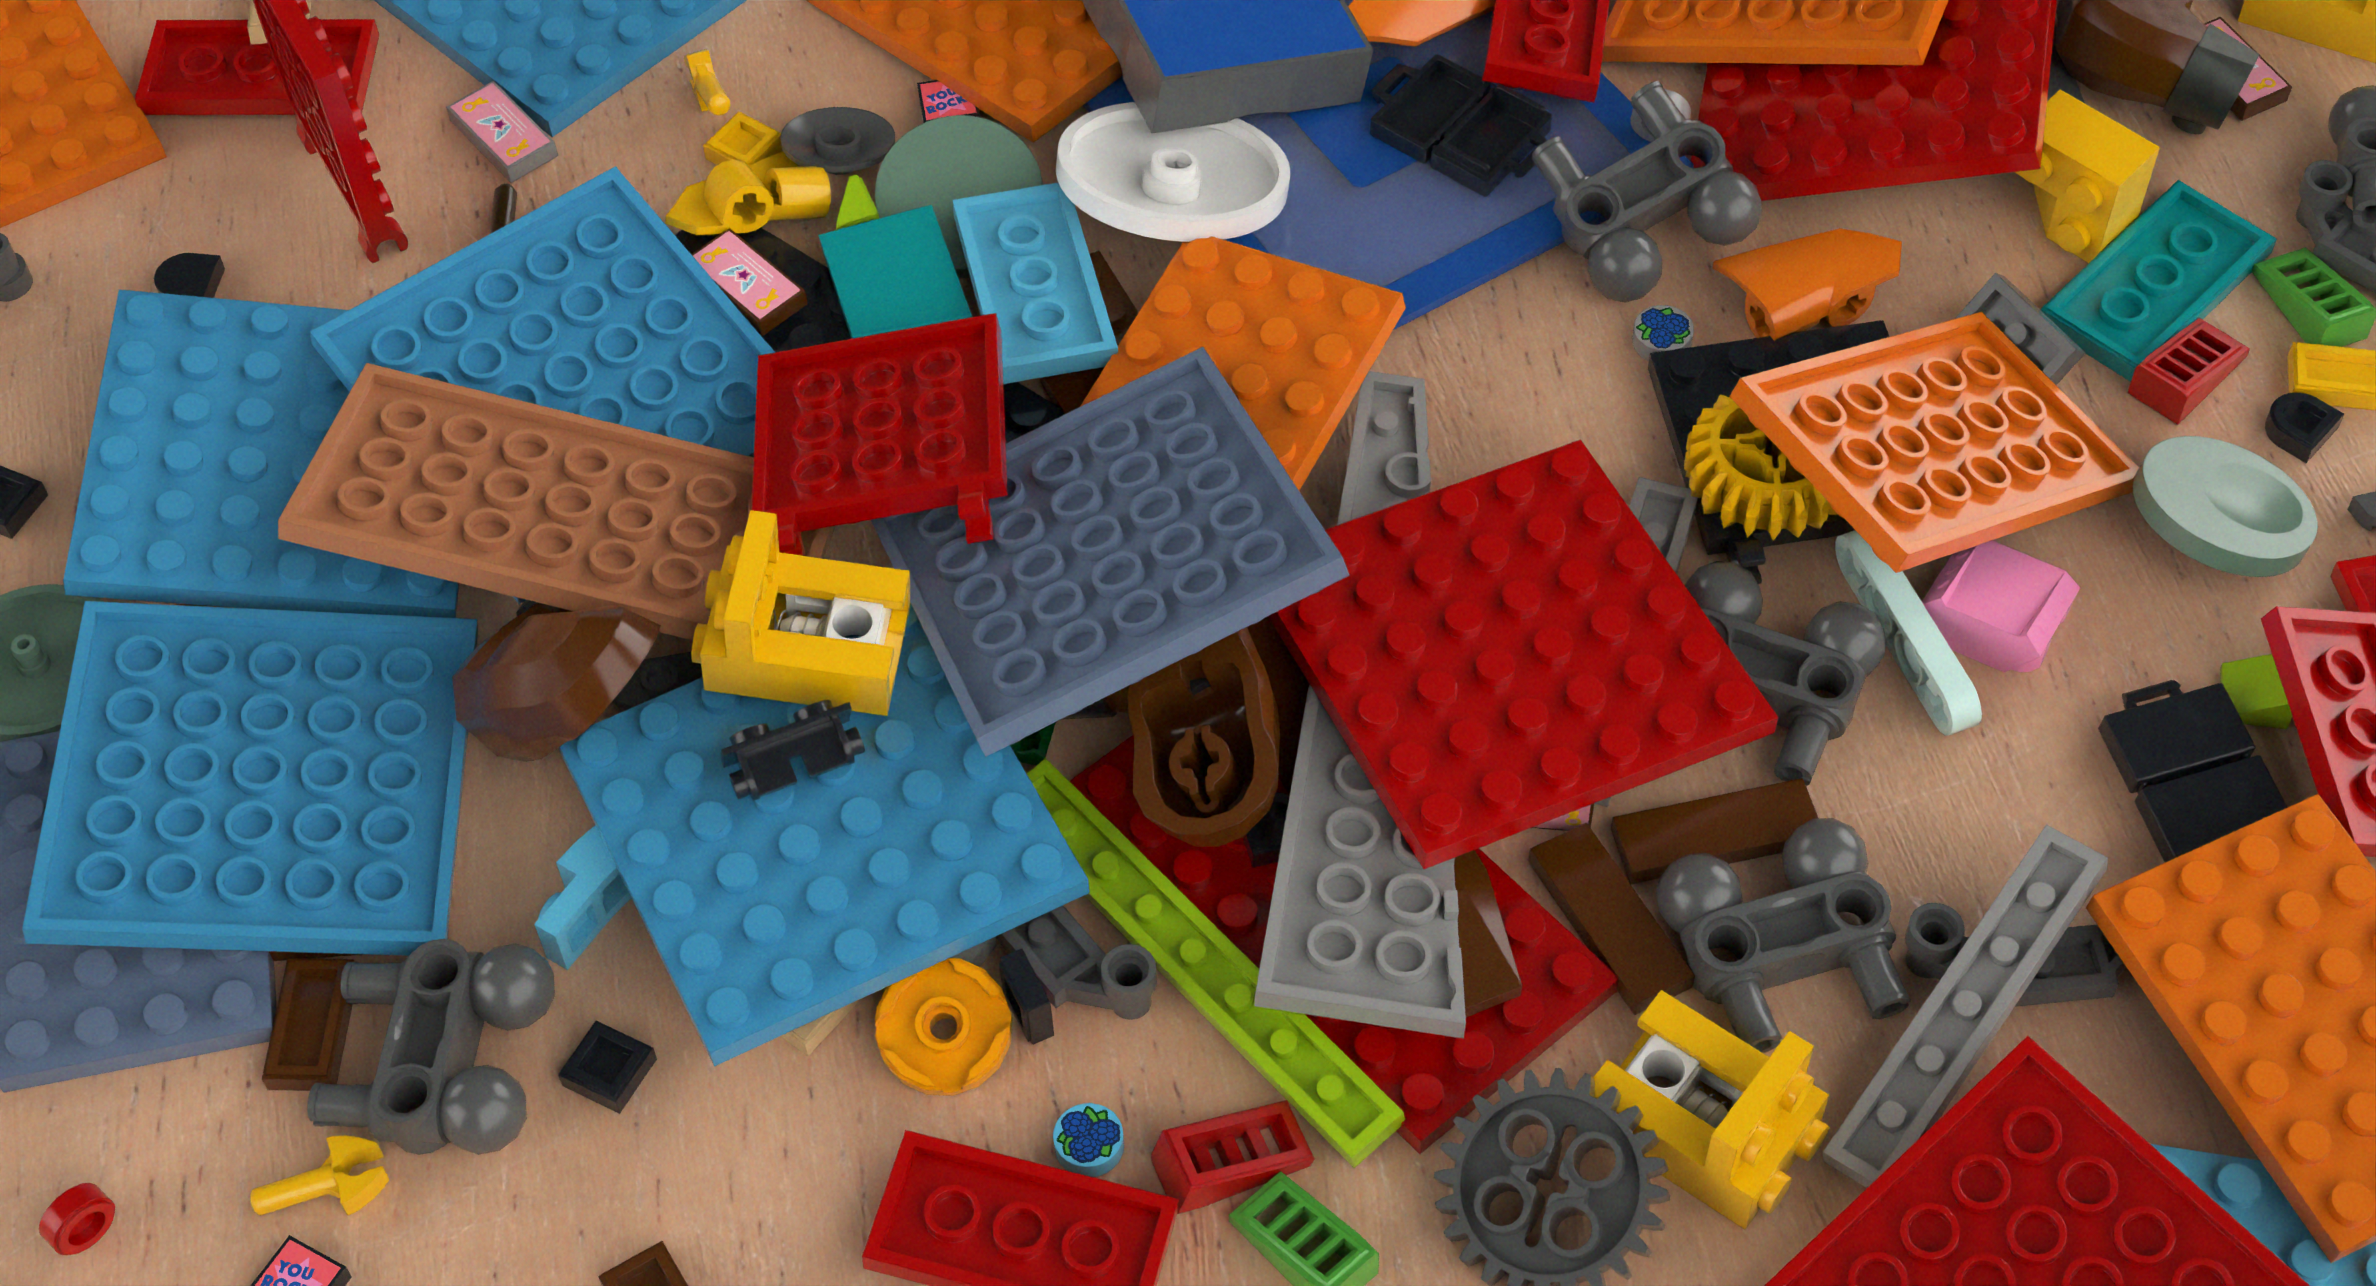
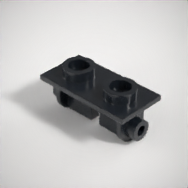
[721,700,865,801]

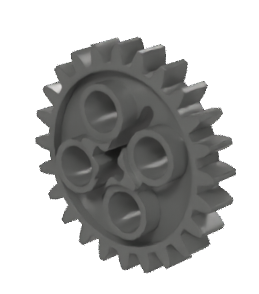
[1434,1068,1670,1286]

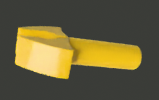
[684,49,730,116]
[250,1136,389,1216]

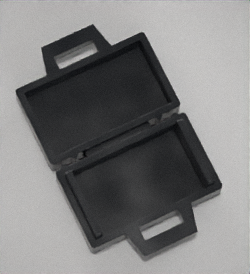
[1370,54,1552,197]
[2098,680,2287,862]

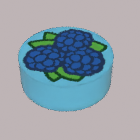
[1053,1103,1124,1177]

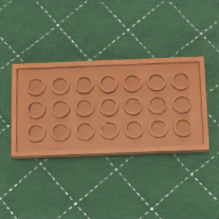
[278,363,836,640]

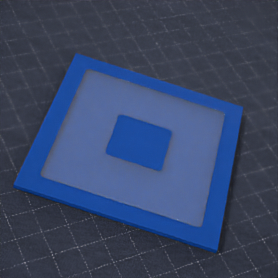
[1083,0,1694,330]

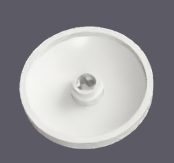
[1056,102,1290,242]

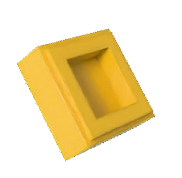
[703,111,782,165]

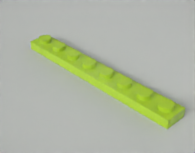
[1027,758,1405,1168]

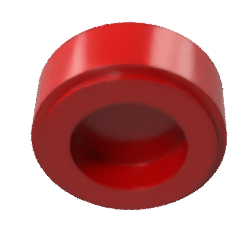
[39,1183,115,1255]

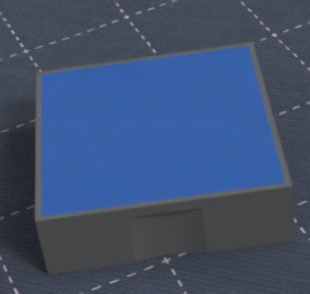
[1082,0,1374,134]

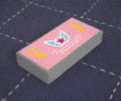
[446,81,558,183]

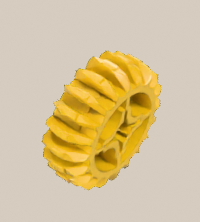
[1684,394,1837,541]

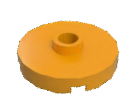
[875,958,1012,1096]

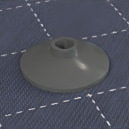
[781,107,895,175]

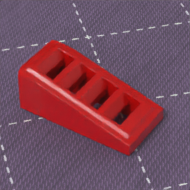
[2127,317,2250,425]
[1151,1100,1315,1214]

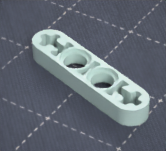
[1835,530,1982,735]

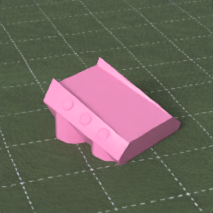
[1922,540,2081,672]

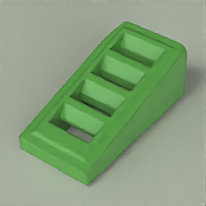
[2252,247,2376,347]
[1229,1171,1379,1286]

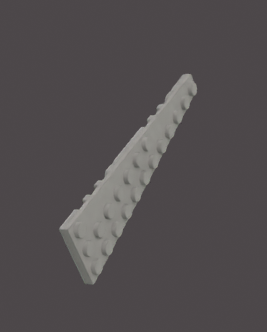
[1254,371,1466,1038]

